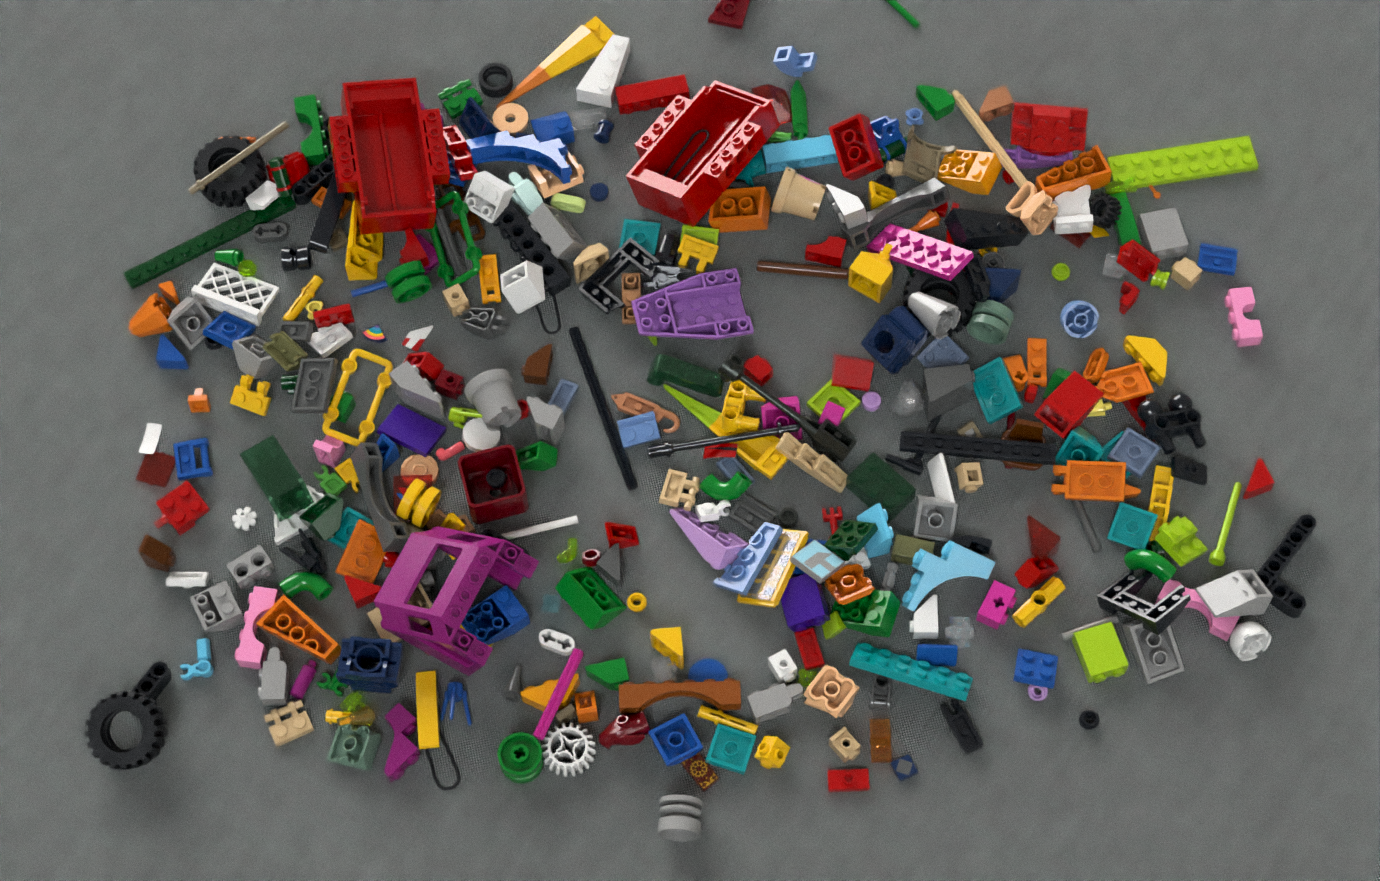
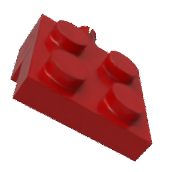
[153,480,210,536]

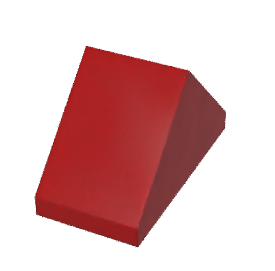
[1243,458,1275,500]
[604,522,639,549]
[344,575,381,609]

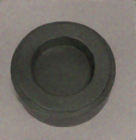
[778,508,798,528]

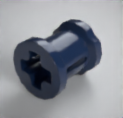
[594,119,614,144]

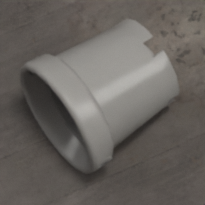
[464,369,522,431]

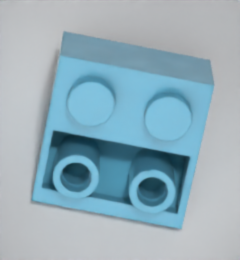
[856,503,894,558]

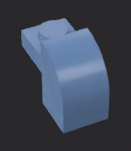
[773,46,818,77]

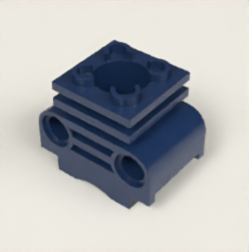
[860,306,930,374]
[336,636,404,694]

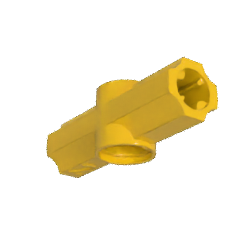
[1012,576,1066,628]

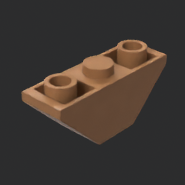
[622,273,641,325]

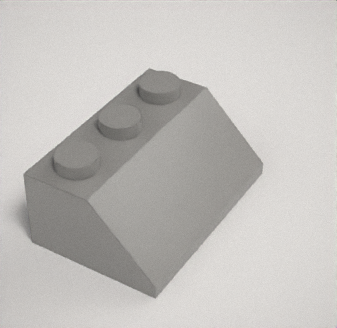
[528,203,588,260]

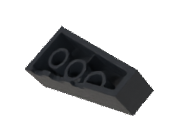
[944,208,1029,250]

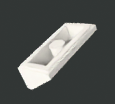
[246,181,279,210]

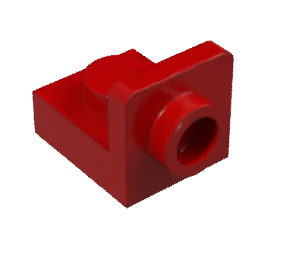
[1119,281,1140,315]

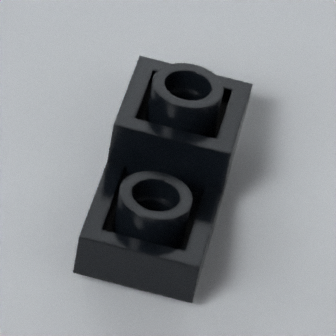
[951,536,993,555]

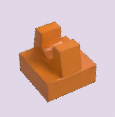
[188,388,211,413]

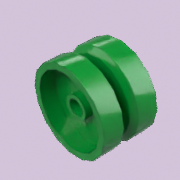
[384,261,432,304]
[497,732,544,784]

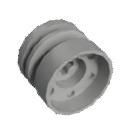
[657,795,703,842]

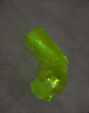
[557,538,577,564]

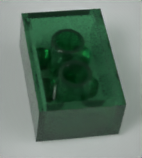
[846,452,916,524]

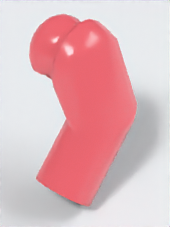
[436,441,465,461]

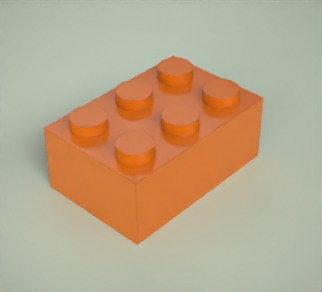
[708,186,771,233]

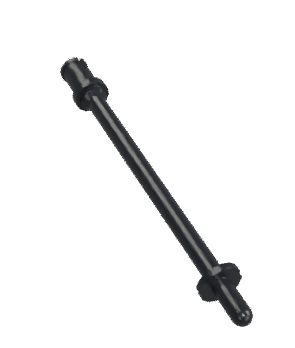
[648,422,800,458]

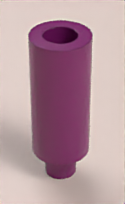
[289,660,317,700]

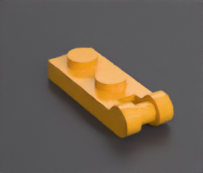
[479,254,501,304]

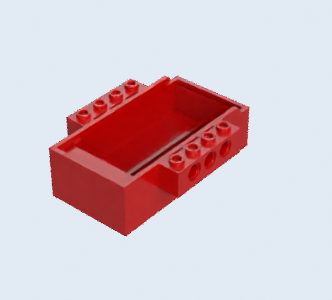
[328,77,450,235]
[626,80,780,227]

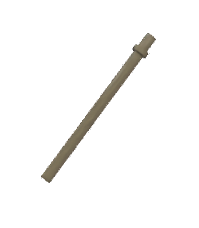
[187,121,289,195]

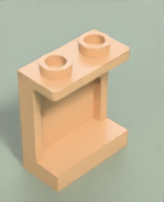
[527,152,584,198]

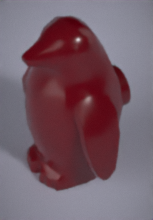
[598,711,650,750]

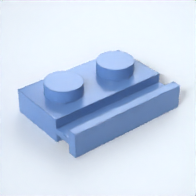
[617,411,661,448]

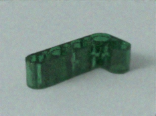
[646,354,724,397]

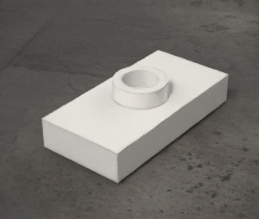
[166,572,210,588]

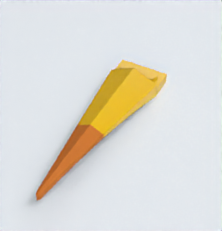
[496,16,615,108]

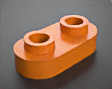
[1083,348,1109,383]

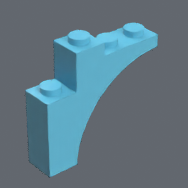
[902,540,996,611]

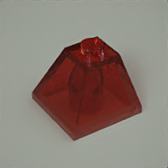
[751,84,792,124]
[1025,515,1061,562]

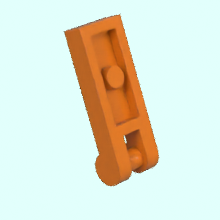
[1027,338,1047,387]

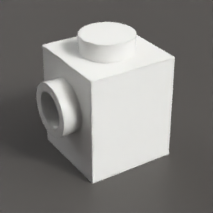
[768,649,797,684]

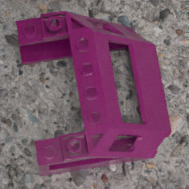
[374,526,539,677]

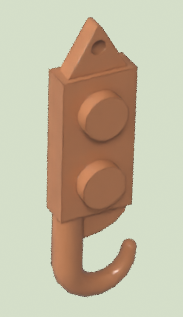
[611,392,680,433]

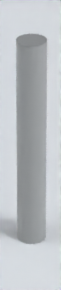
[1060,615,1119,641]

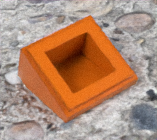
[158,280,180,305]
[1125,484,1141,499]

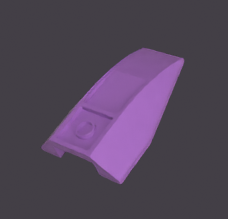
[631,268,754,340]

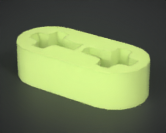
[550,193,586,213]

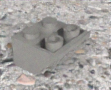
[527,396,565,446]
[190,580,244,632]

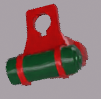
[266,151,310,198]

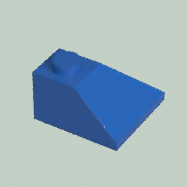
[531,111,575,144]

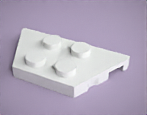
[273,485,324,546]

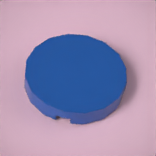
[688,658,728,682]

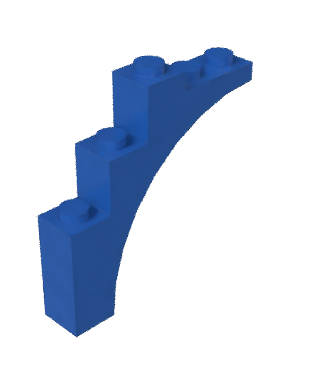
[466,130,572,184]

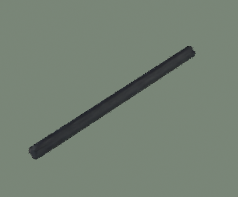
[569,327,637,491]

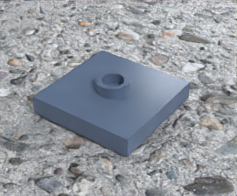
[1107,427,1161,479]

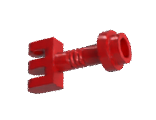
[821,506,843,540]

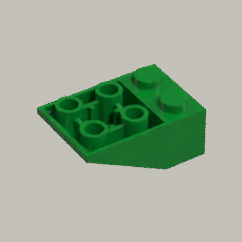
[830,590,901,638]

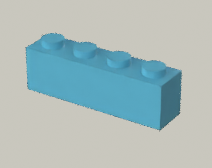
[763,135,838,173]

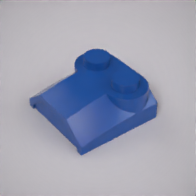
[648,713,703,767]

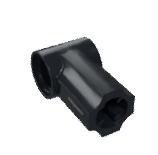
[655,234,680,264]

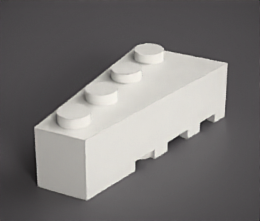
[576,34,631,108]

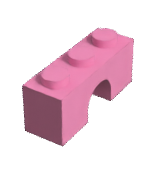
[1224,287,1263,347]

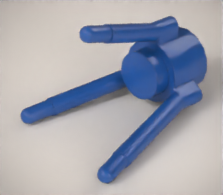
[439,682,472,726]

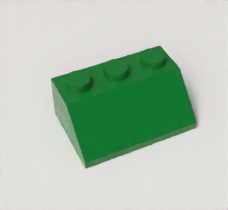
[555,567,627,631]

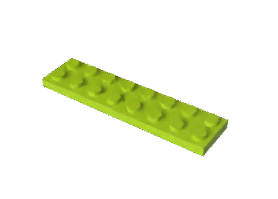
[1107,136,1259,192]

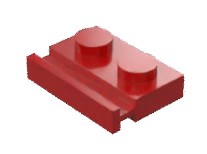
[313,303,355,329]

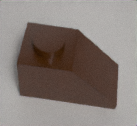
[521,344,554,386]
[138,534,176,572]

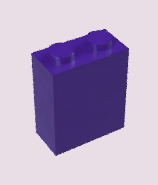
[781,573,831,632]

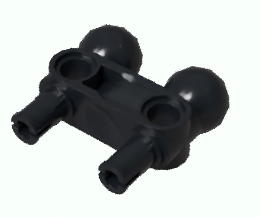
[1137,393,1207,455]

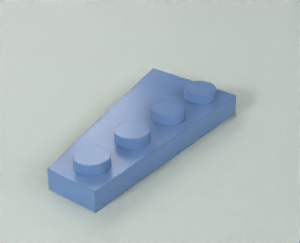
[713,522,783,596]

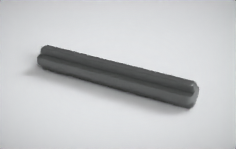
[435,208,466,277]

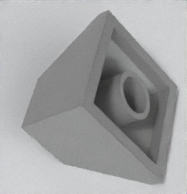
[167,297,213,350]
[232,335,278,380]
[913,495,958,542]

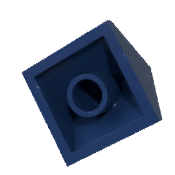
[459,97,499,139]

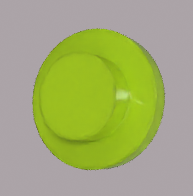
[1051,263,1070,281]

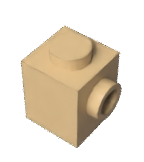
[1170,257,1203,291]
[442,283,470,317]

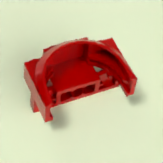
[1010,102,1088,156]

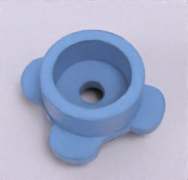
[905,108,924,126]

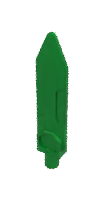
[790,80,808,140]

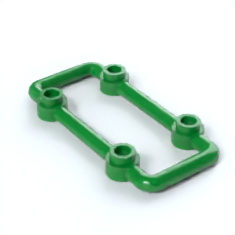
[425,191,482,288]

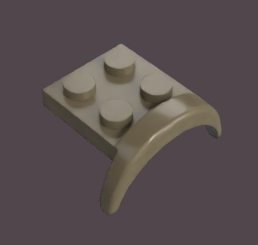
[902,126,957,183]

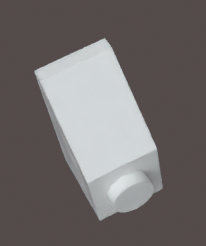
[909,595,938,639]

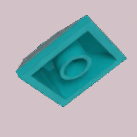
[1055,426,1105,466]

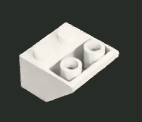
[464,171,515,223]
[500,260,545,314]

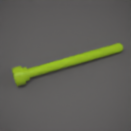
[1208,482,1242,566]

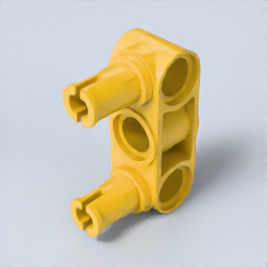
[722,380,766,433]

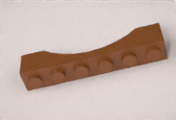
[619,678,741,714]

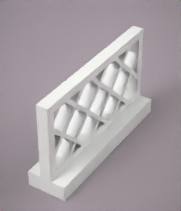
[191,263,280,327]

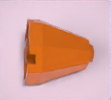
[128,293,173,338]

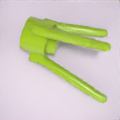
[449,407,482,429]

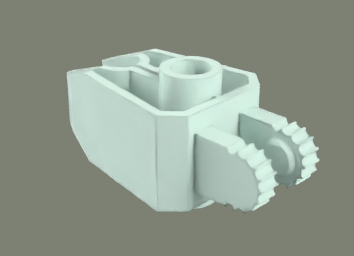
[509,172,543,216]

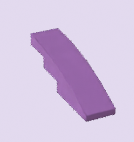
[1001,146,1073,168]

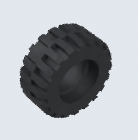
[193,135,267,208]
[903,270,975,336]
[84,691,168,770]

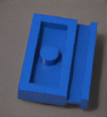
[1197,243,1238,276]

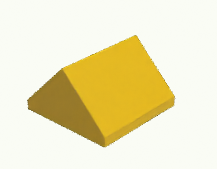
[650,627,684,670]

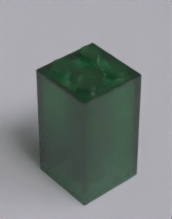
[240,435,314,522]

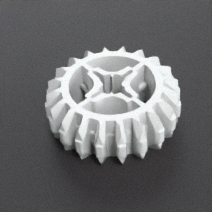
[541,722,596,777]

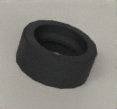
[478,63,513,98]

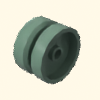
[967,300,1014,345]

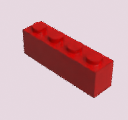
[615,74,690,115]

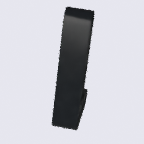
[292,117,334,205]
[1256,514,1316,618]

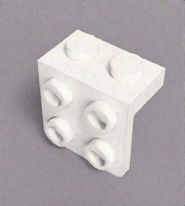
[1053,200,1093,235]

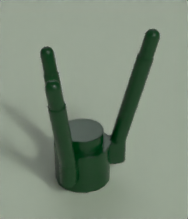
[281,374,298,394]

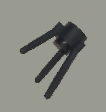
[280,528,320,573]

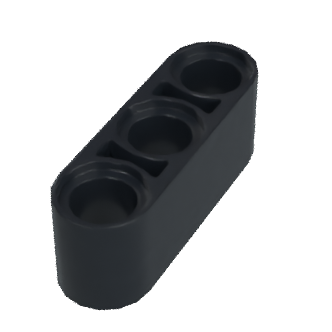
[130,661,172,716]

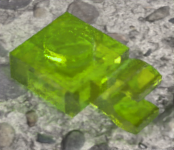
[1105,177,1137,194]

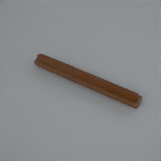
[757,260,849,279]

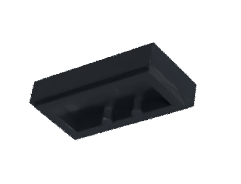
[1171,456,1207,486]

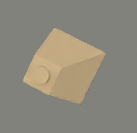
[573,243,609,284]

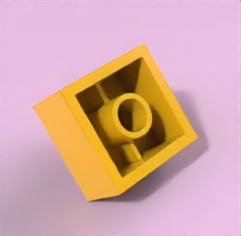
[848,243,893,304]

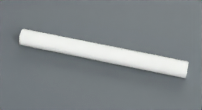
[501,515,578,540]

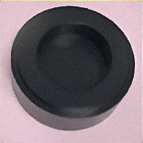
[486,468,506,489]

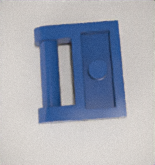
[173,438,213,481]

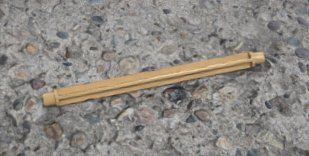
[951,90,1028,189]

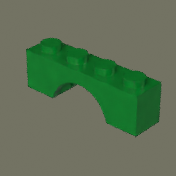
[294,94,329,166]

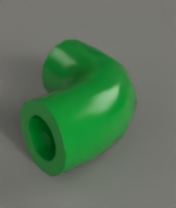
[699,471,752,501]
[1124,549,1177,583]
[278,571,333,601]

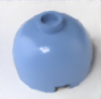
[1060,300,1099,338]

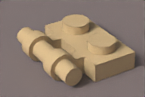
[659,469,700,511]
[264,699,314,747]

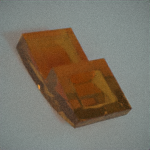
[869,719,892,763]

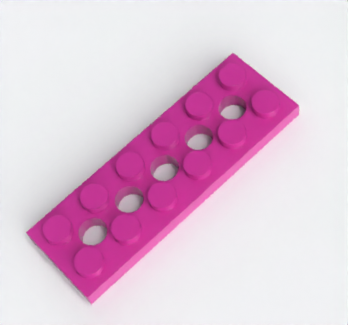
[866,223,974,281]

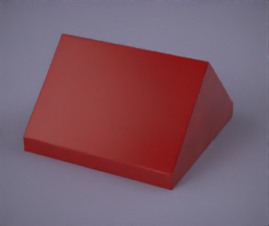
[831,354,874,391]

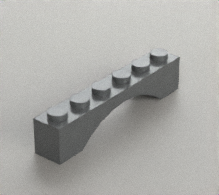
[840,177,949,251]
[350,442,410,552]

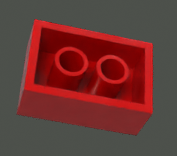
[828,113,884,181]

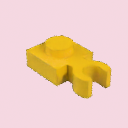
[334,458,360,493]

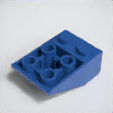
[461,585,530,645]

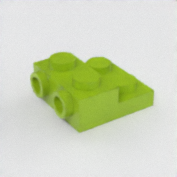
[1154,516,1208,567]

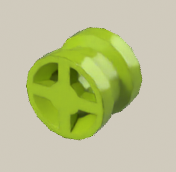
[1150,268,1170,290]

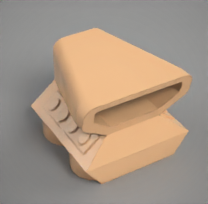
[1006,181,1058,235]
[804,665,860,718]

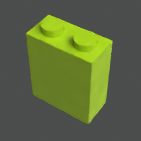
[1071,622,1129,683]

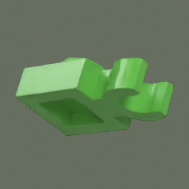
[313,465,347,496]

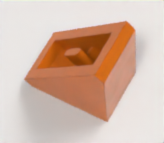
[574,690,599,724]

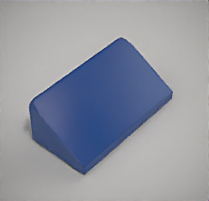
[916,644,958,666]

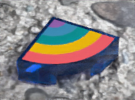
[362,324,387,343]

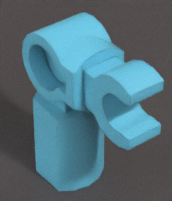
[180,638,214,680]

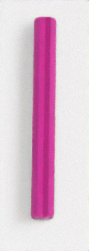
[533,648,584,740]

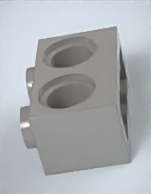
[226,545,275,590]

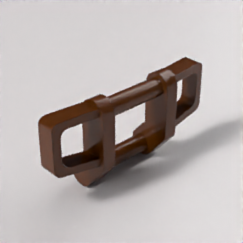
[436,183,485,242]

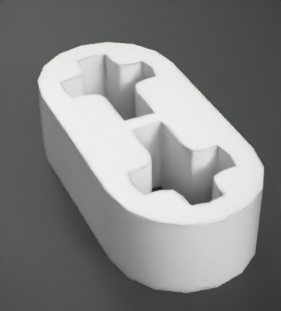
[539,629,575,656]

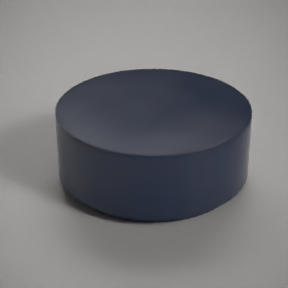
[590,183,608,202]

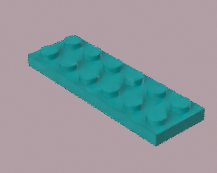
[849,642,973,701]

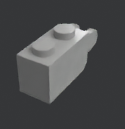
[258,647,290,706]
[747,683,803,724]

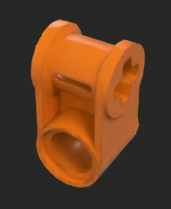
[1003,354,1028,392]

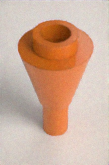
[908,210,941,232]

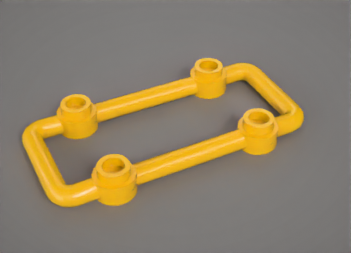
[322,349,393,447]

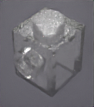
[1101,253,1129,282]
[650,656,678,683]

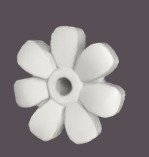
[232,507,257,531]

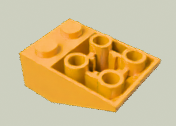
[937,150,1002,195]

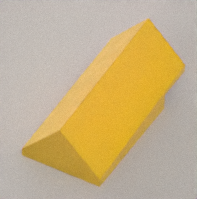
[345,200,383,281]

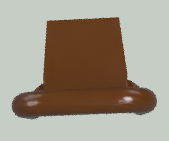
[1001,418,1046,471]

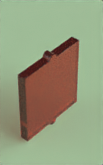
[136,451,176,488]

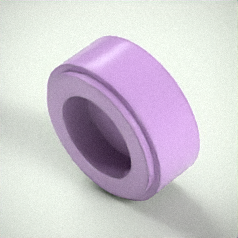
[862,391,881,411]

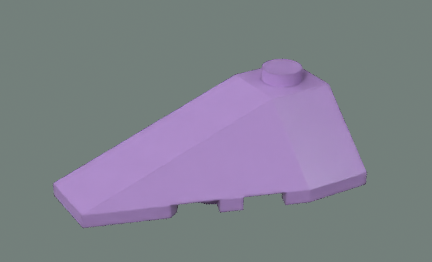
[669,507,749,570]

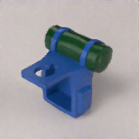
[870,116,908,163]

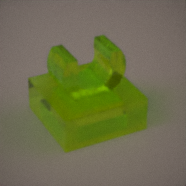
[339,691,366,716]

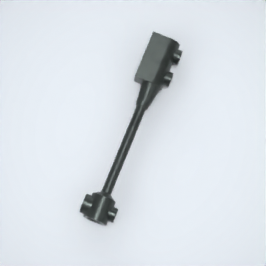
[718,354,857,462]

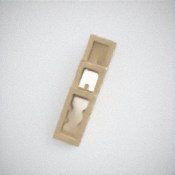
[775,432,850,493]

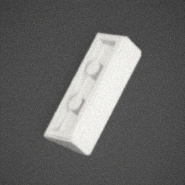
[927,453,955,503]

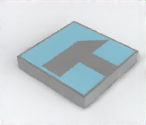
[790,539,845,584]

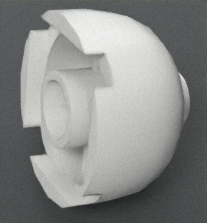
[1229,621,1271,661]

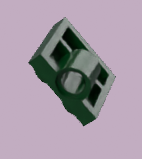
[824,520,878,561]

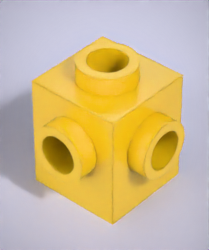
[754,736,790,769]

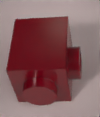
[434,369,466,401]

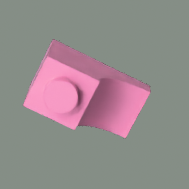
[313,435,346,468]

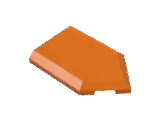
[1095,362,1154,403]

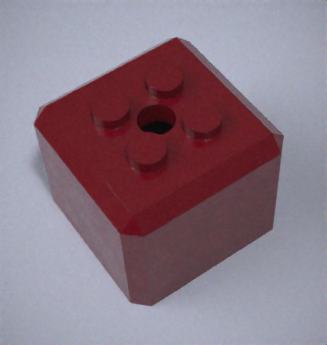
[457,444,529,525]

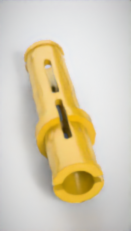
[282,275,324,321]
[697,705,758,735]

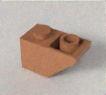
[979,85,1014,122]

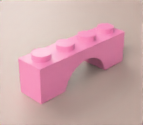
[1155,579,1240,641]
[235,586,281,669]

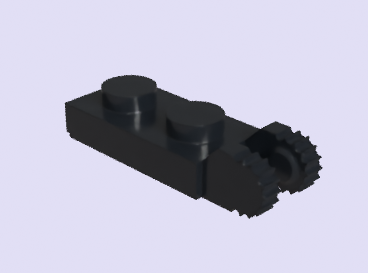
[940,700,984,756]

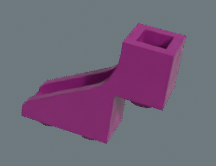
[384,703,420,783]

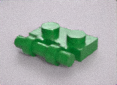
[437,79,483,119]

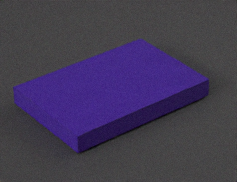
[377,404,446,457]

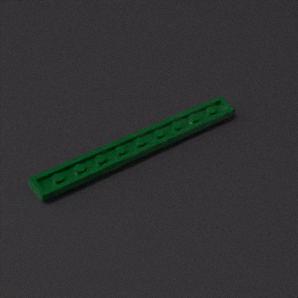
[123,196,297,290]

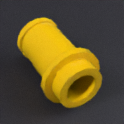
[325,708,351,725]

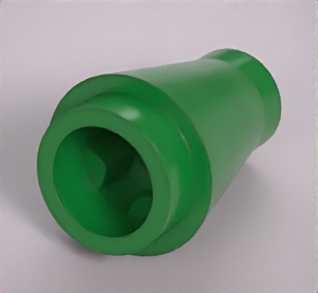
[215,248,244,267]

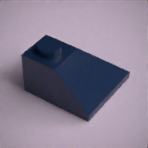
[984,267,1021,303]

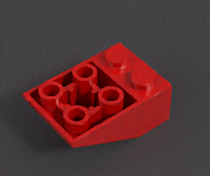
[1034,370,1104,439]

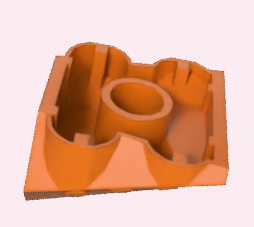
[824,564,875,605]

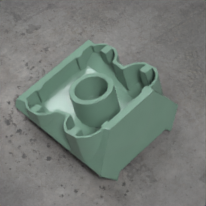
[327,724,382,771]

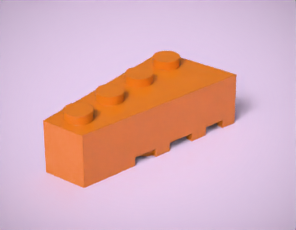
[1035,145,1112,201]
[256,594,341,665]

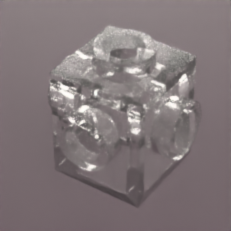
[945,617,974,648]

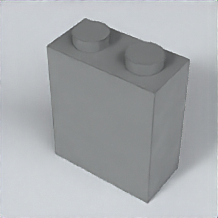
[1137,207,1189,261]

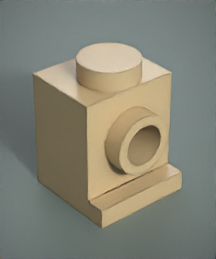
[954,462,983,493]
[829,726,861,763]

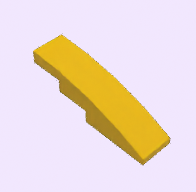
[1148,465,1174,541]
[416,671,440,749]

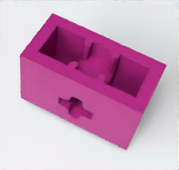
[976,580,1017,630]

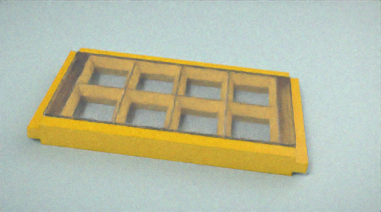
[736,529,809,608]

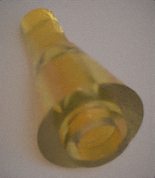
[337,706,375,726]

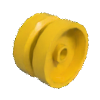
[396,478,442,529]

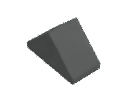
[596,543,621,587]

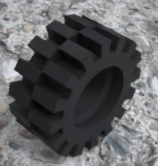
[1089,193,1122,229]

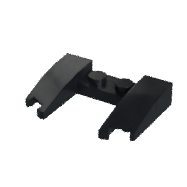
[578,237,661,315]
[1097,569,1191,635]

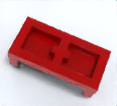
[1116,240,1160,282]

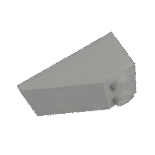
[1122,620,1185,684]

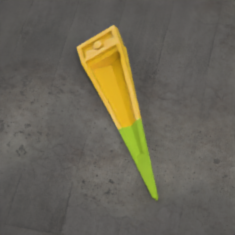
[663,384,789,480]

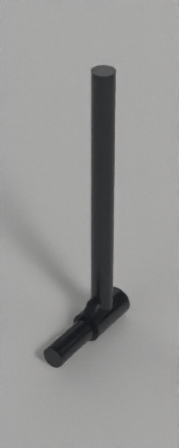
[885,415,942,476]

